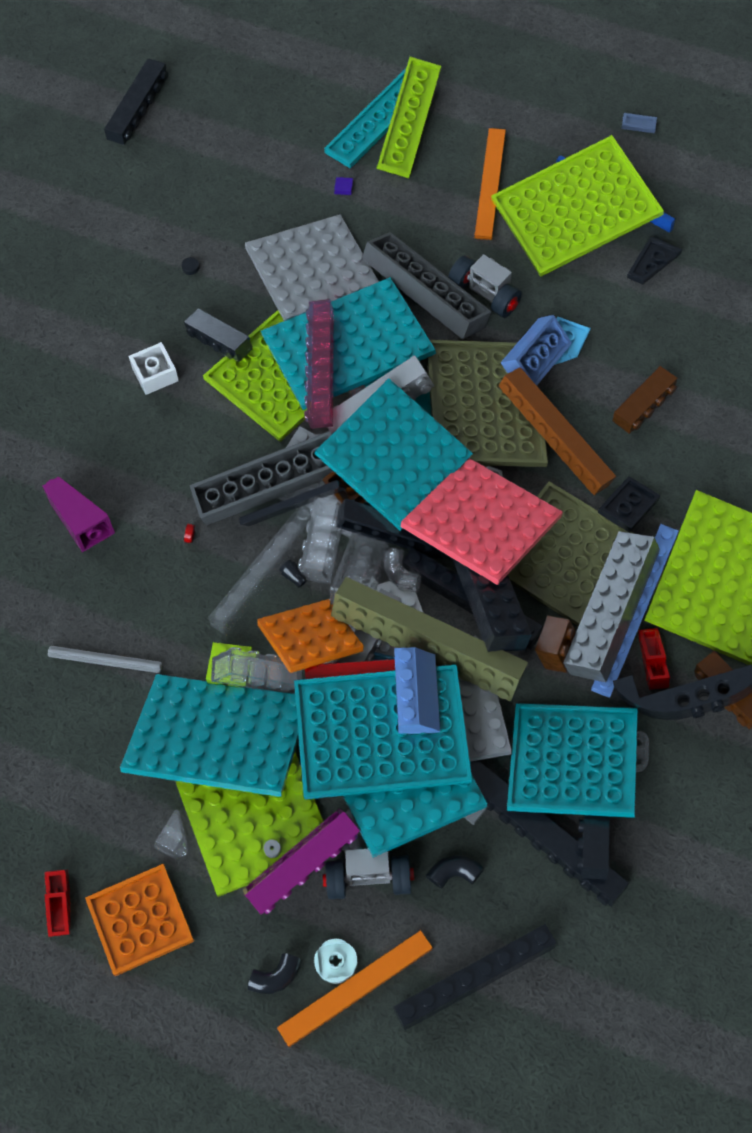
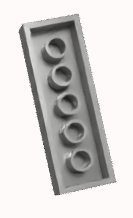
[321,355,434,434]

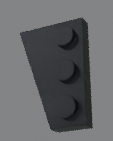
[627,236,682,284]

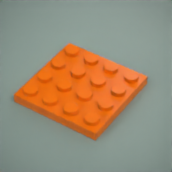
[258,599,364,673]
[85,864,194,976]

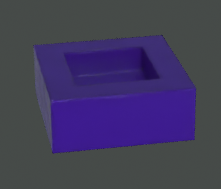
[334,177,353,195]

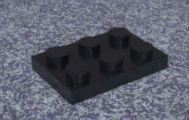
[598,476,661,533]

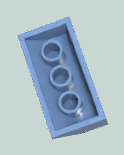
[501,315,572,386]
[394,647,440,734]

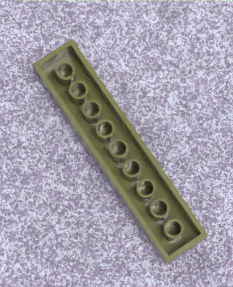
[331,577,528,701]

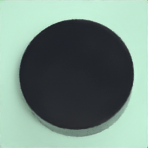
[181,257,199,275]

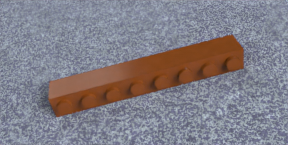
[499,367,616,495]

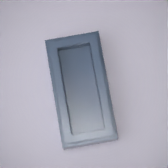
[621,113,657,133]

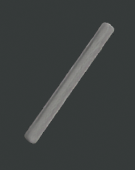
[48,646,162,673]

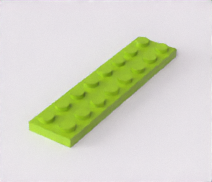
[377,57,441,178]

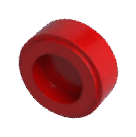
[184,524,195,543]

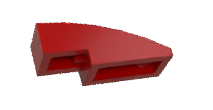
[638,628,670,690]
[44,869,70,937]

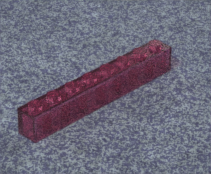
[304,299,334,429]

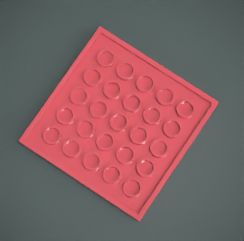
[401,458,563,585]

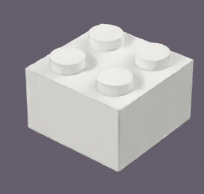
[129,342,179,395]

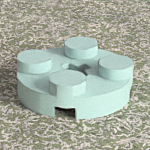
[314,939,357,984]

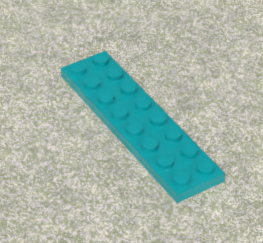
[324,67,407,169]

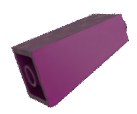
[42,476,115,552]

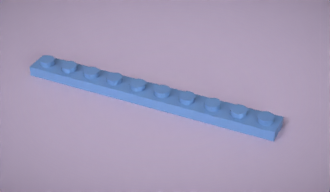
[591,524,679,698]

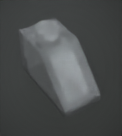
[153,809,188,861]

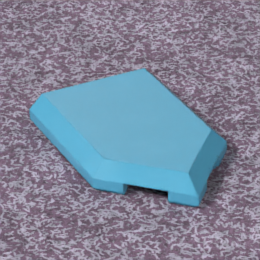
[554,317,591,365]

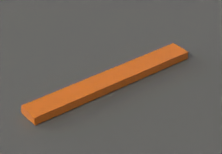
[475,128,506,240]
[277,930,433,1047]

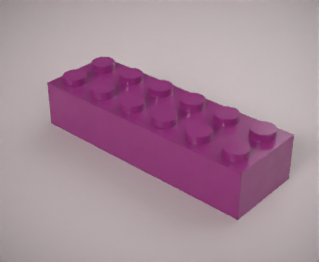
[242,808,360,915]

